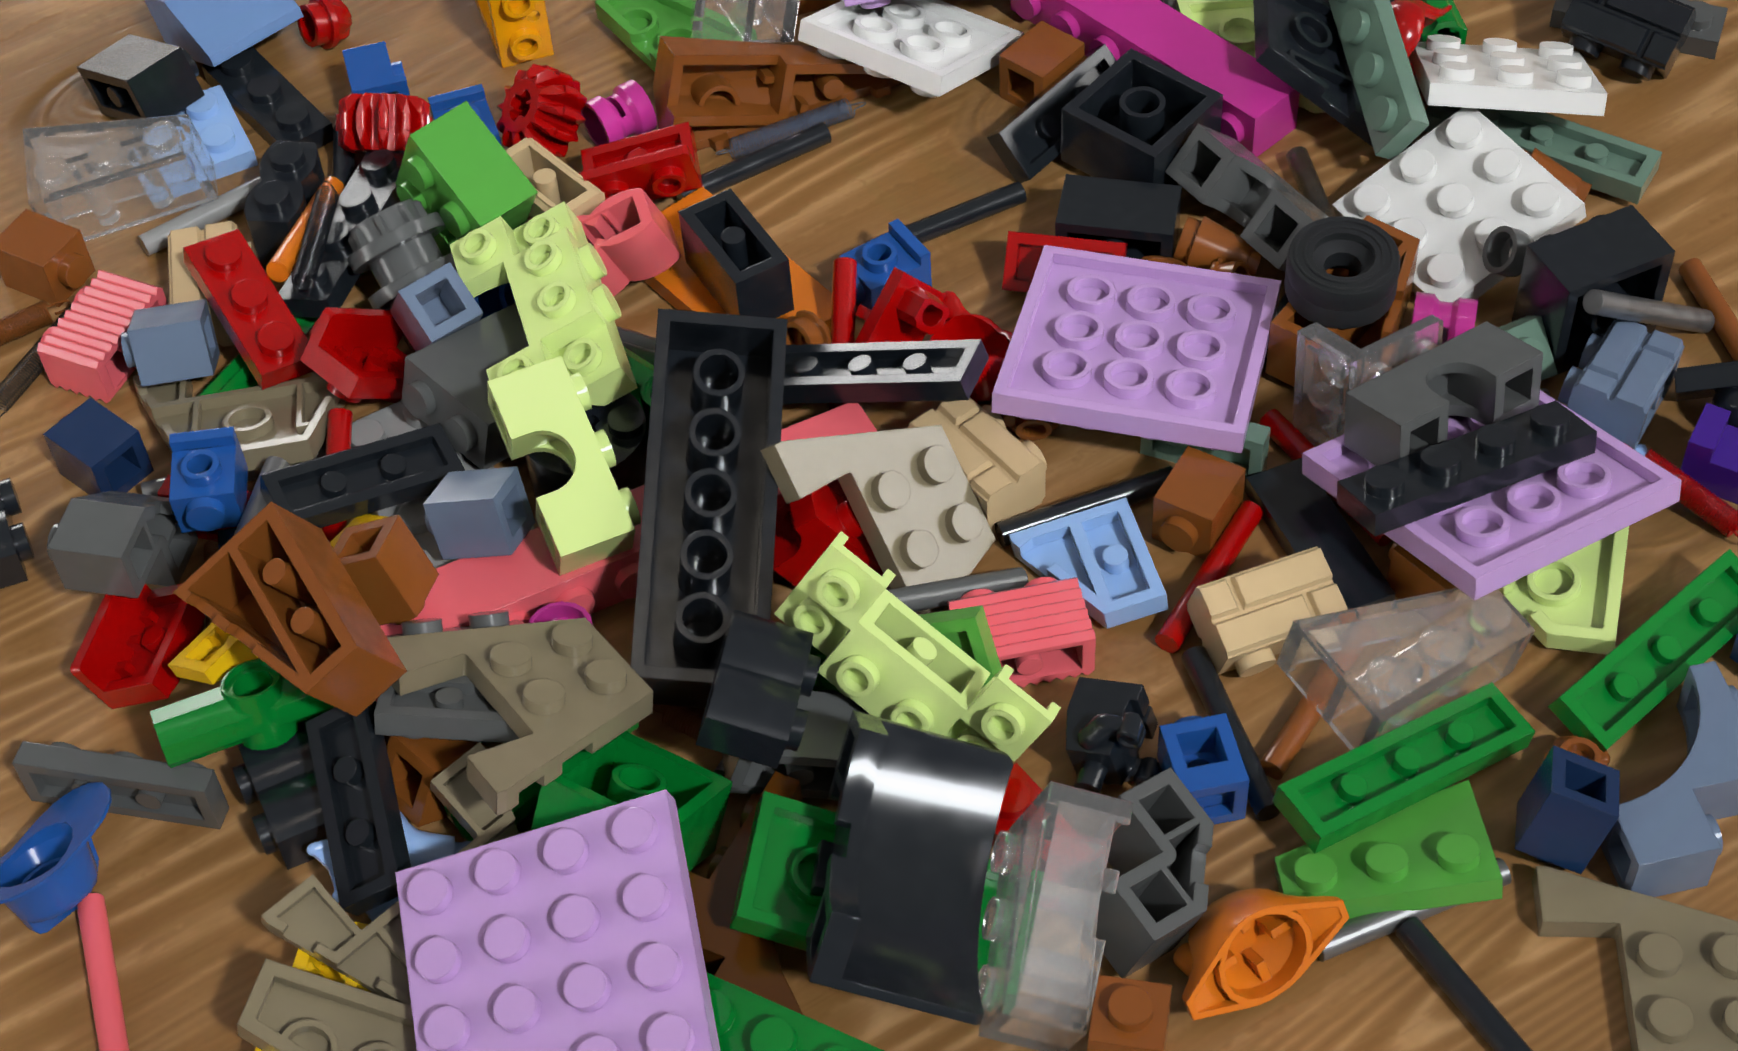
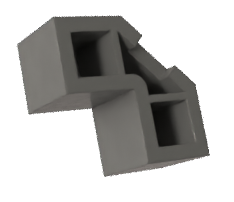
[47,491,198,598]
[1079,767,1214,978]

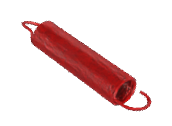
[1623,442,1738,538]

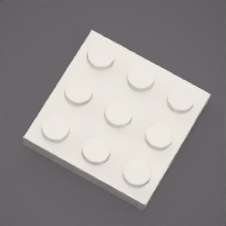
[798,0,1024,97]
[1409,34,1608,116]
[1332,107,1586,302]

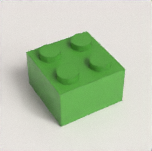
[395,101,538,256]

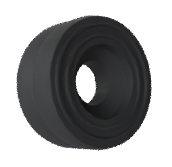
[1284,216,1400,329]

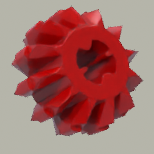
[496,63,587,157]
[336,92,432,154]

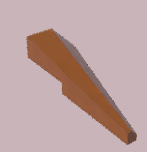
[653,36,905,151]

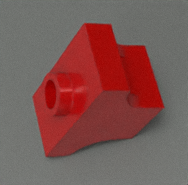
[773,485,883,586]

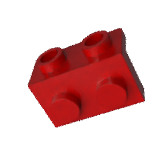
[579,121,703,200]
[300,307,407,403]
[70,583,205,709]

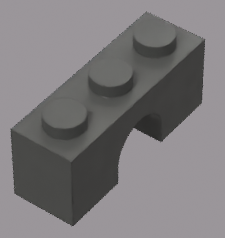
[1165,124,1328,272]
[1344,321,1543,466]

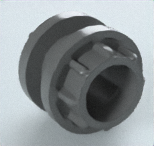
[347,199,457,310]

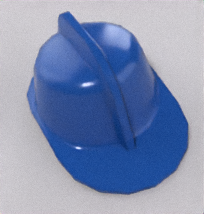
[0,782,112,934]

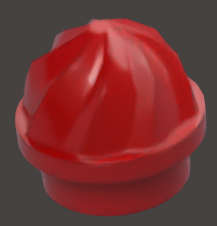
[297,0,352,49]

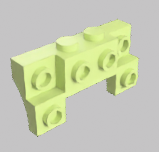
[450,201,638,406]
[774,531,1061,762]

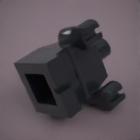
[1066,677,1162,798]

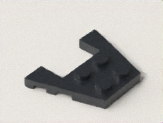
[1253,0,1412,160]

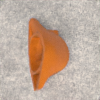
[1173,888,1350,1020]

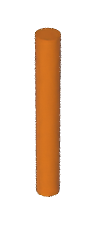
[266,176,344,282]

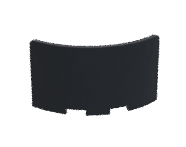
[806,710,1013,1025]

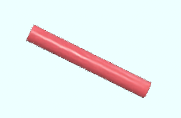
[76,893,130,1051]

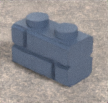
[1558,319,1685,450]

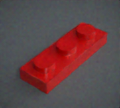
[183,229,313,390]

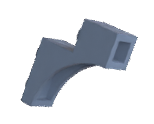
[1600,661,1738,897]

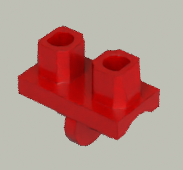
[854,267,950,343]

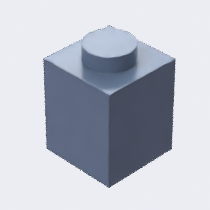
[390,262,483,351]
[121,299,220,387]
[423,466,536,560]

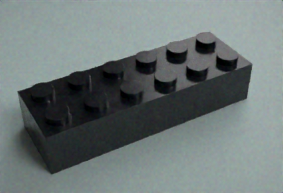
[631,308,788,708]

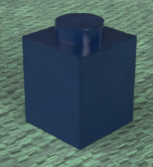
[43,397,154,495]
[1515,745,1620,874]

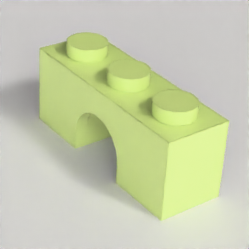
[487,355,641,576]

